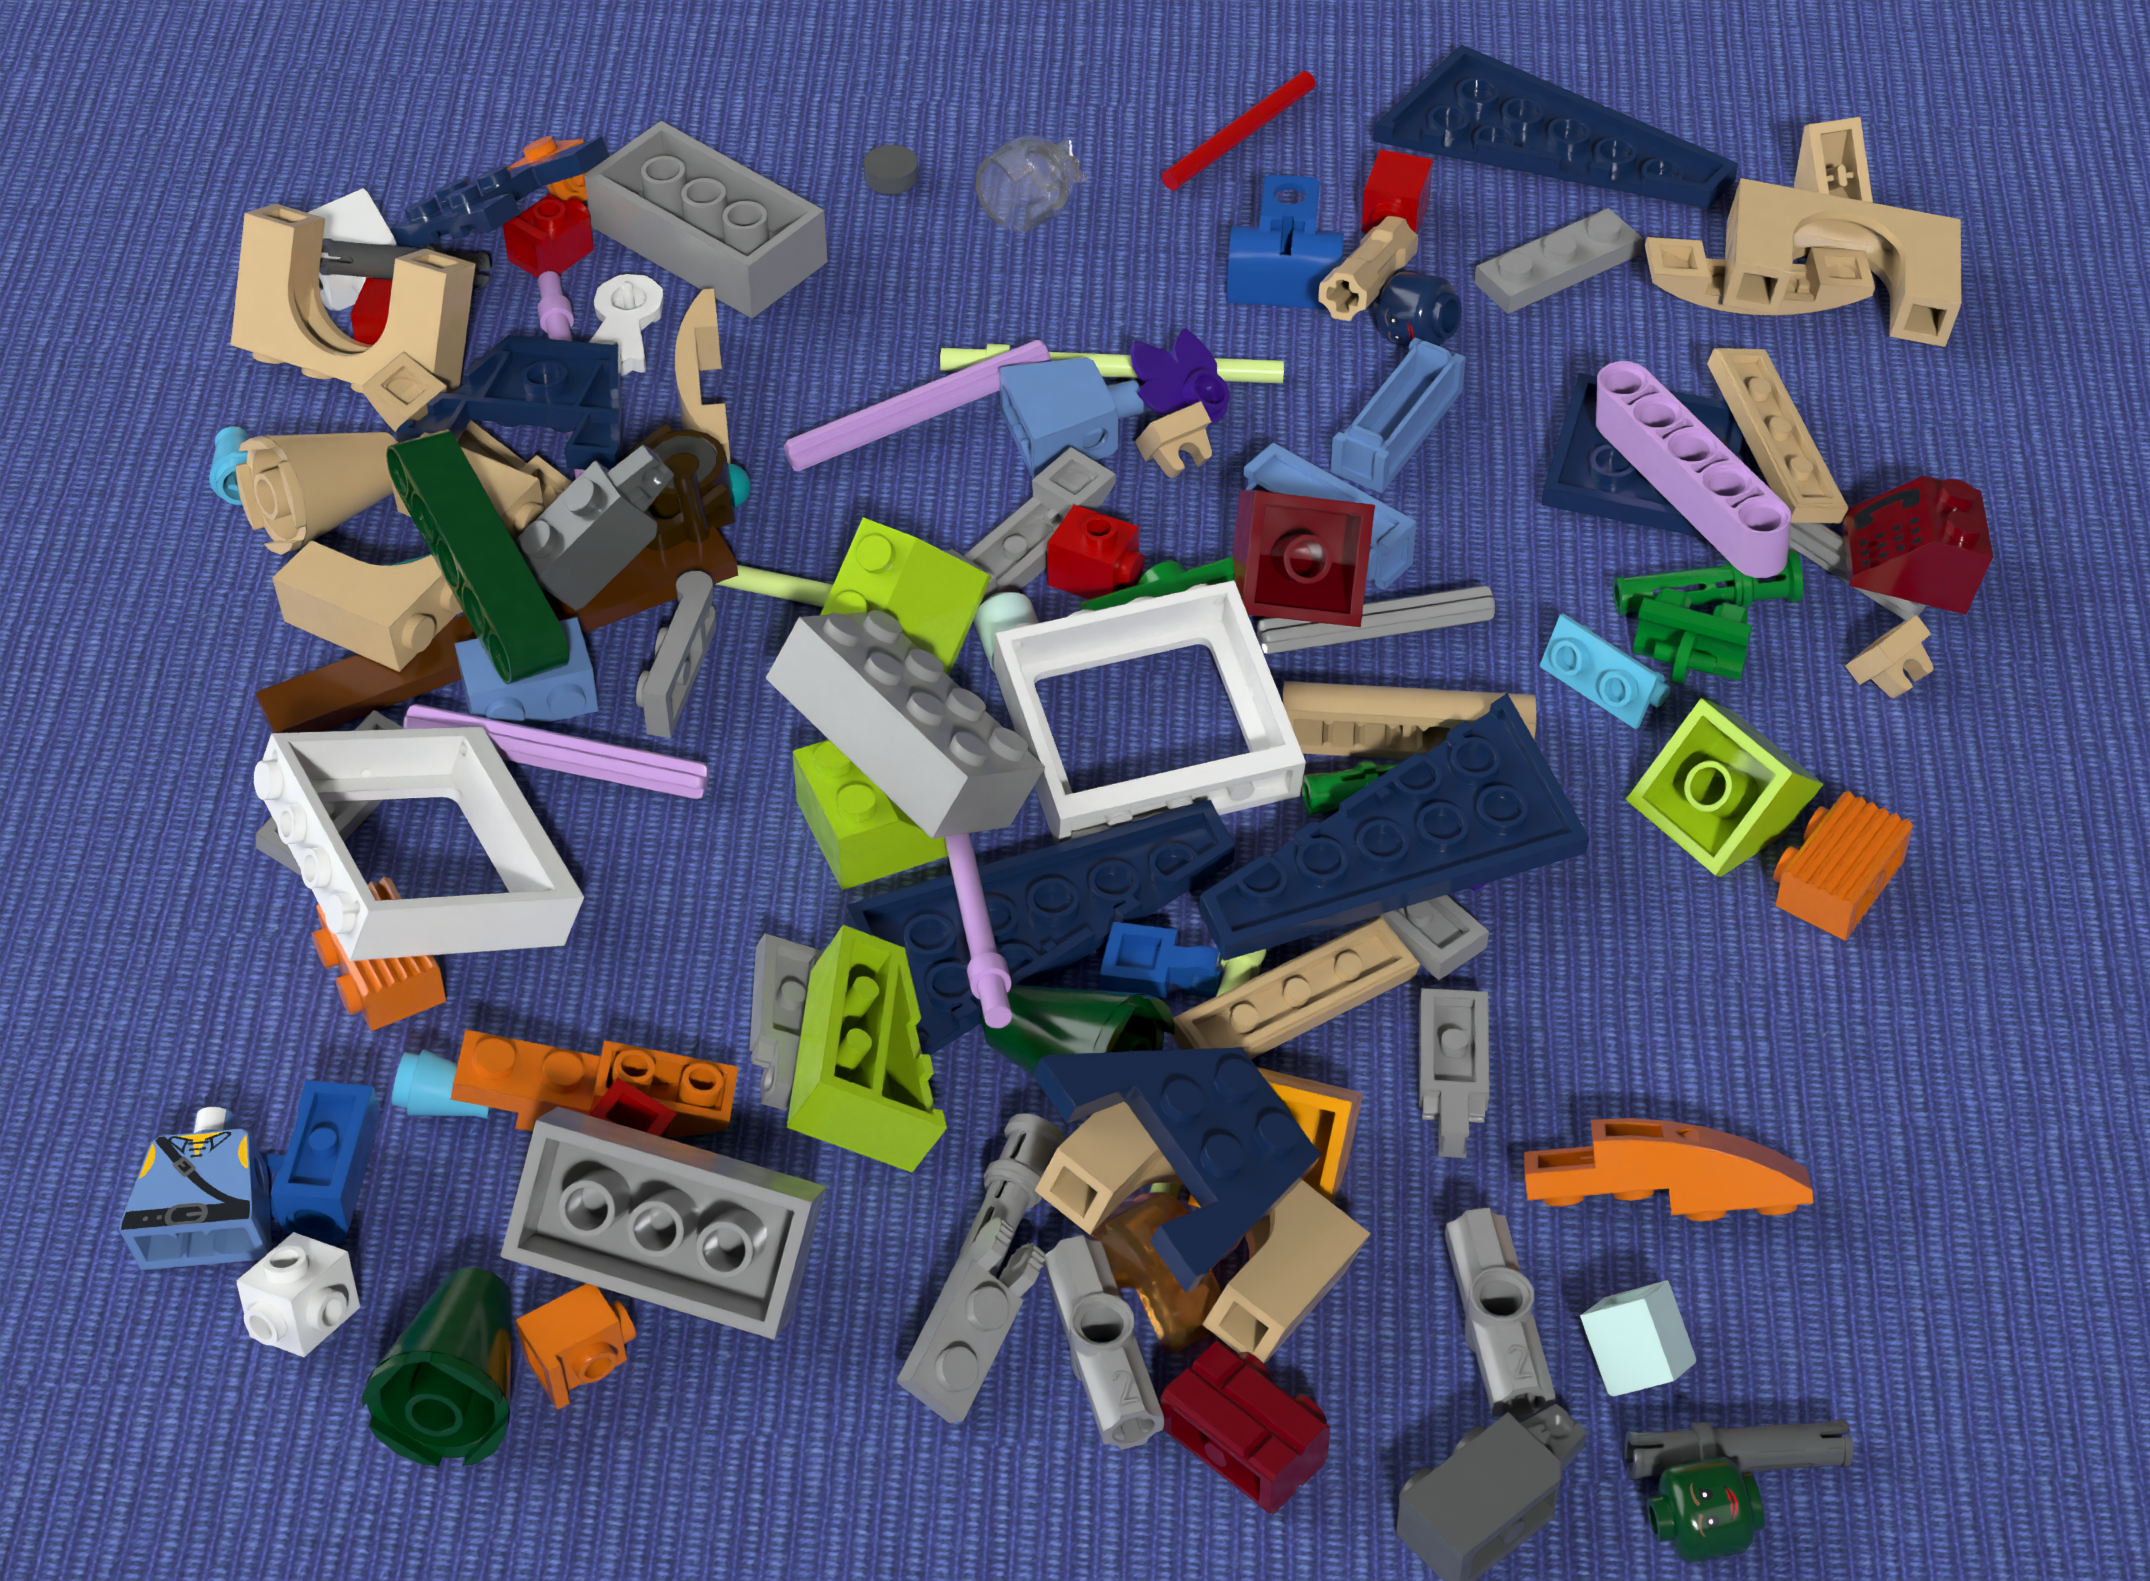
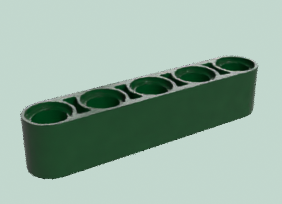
[386,429,569,685]

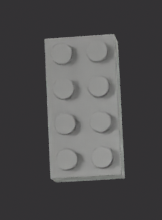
[584,121,828,319]
[766,610,1045,839]
[500,1106,827,1340]

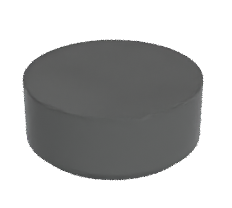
[864,145,918,194]

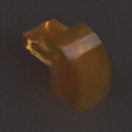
[1090,1192,1222,1353]

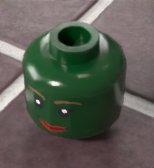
[1647,1457,1764,1563]

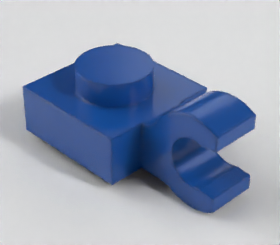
[1099,921,1221,998]

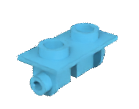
[1539,613,1671,729]

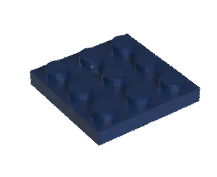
[1542,373,1744,538]

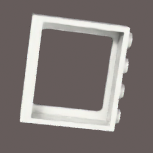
[993,580,1306,844]
[254,727,584,961]

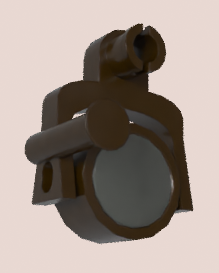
[621,423,735,551]

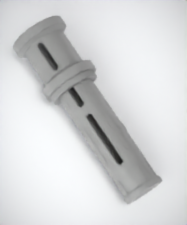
[941,1114,1065,1292]

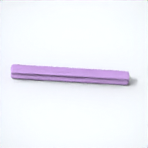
[784,340,1051,471]
[403,704,709,799]

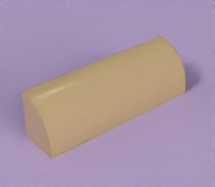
[1283,681,1536,759]

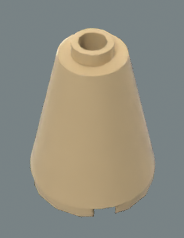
[236,432,398,555]

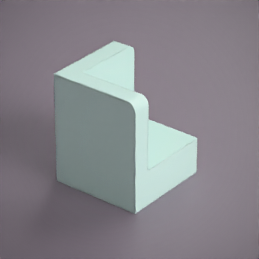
[1580,1280,1696,1396]

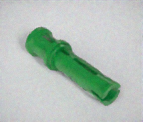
[1613,548,1803,615]

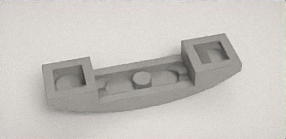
[947,447,1116,607]

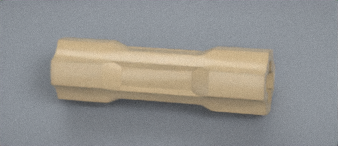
[1319,216,1418,321]

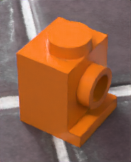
[515,1283,636,1410]

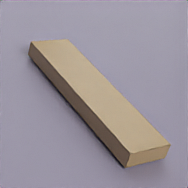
[1707,348,1848,523]
[1169,916,1421,1059]

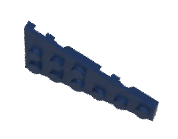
[1373,45,1738,208]
[1199,693,1589,961]
[846,800,1235,1056]

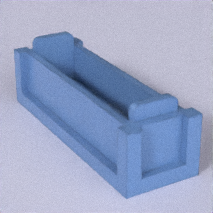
[1331,338,1466,493]
[1244,442,1417,590]

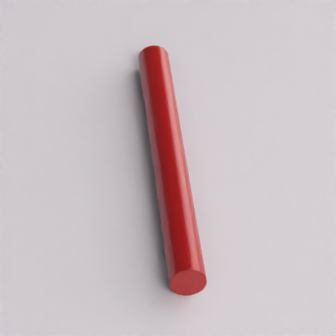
[1162,71,1316,191]

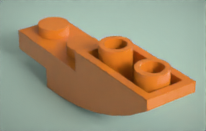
[450,1029,738,1138]
[1524,1118,1814,1221]

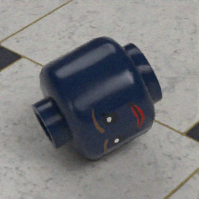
[1373,272,1462,347]

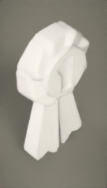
[589,274,664,376]

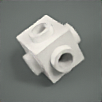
[236,1232,360,1357]

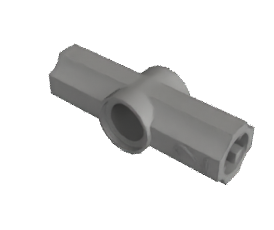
[1445,1208,1555,1422]
[1042,1235,1164,1450]

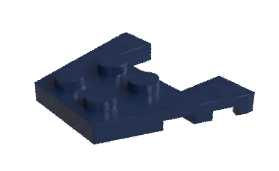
[390,136,610,248]
[396,335,621,470]
[1032,1047,1321,1293]

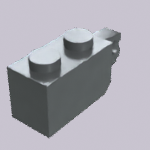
[514,445,675,611]
[1396,1404,1587,1581]

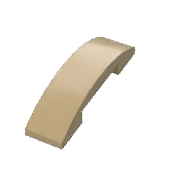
[1645,237,1875,315]
[675,288,731,463]
[362,352,572,510]

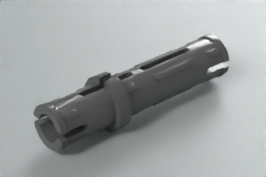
[319,238,490,289]
[1624,1419,1853,1480]

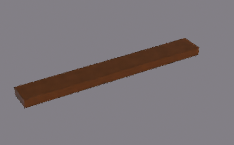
[255,526,738,733]

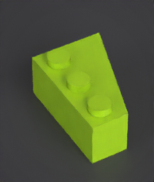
[786,925,947,1173]

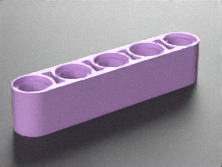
[1596,361,1791,578]

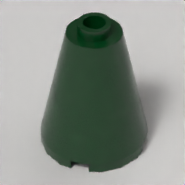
[981,984,1175,1116]
[362,1267,512,1467]

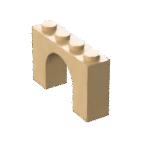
[1722,178,1962,347]
[231,204,476,394]
[272,432,545,672]
[1034,1102,1371,1364]

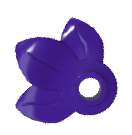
[1131,328,1230,426]

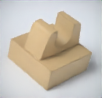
[1135,401,1212,478]
[1845,614,1933,698]

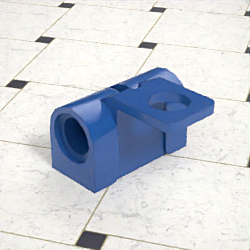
[1227,175,1344,309]
[260,1080,380,1246]

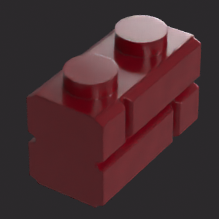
[1161,1341,1330,1514]

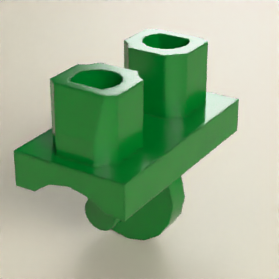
[1633,587,1752,686]

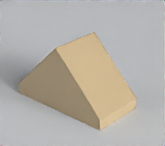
[1794,117,1873,203]

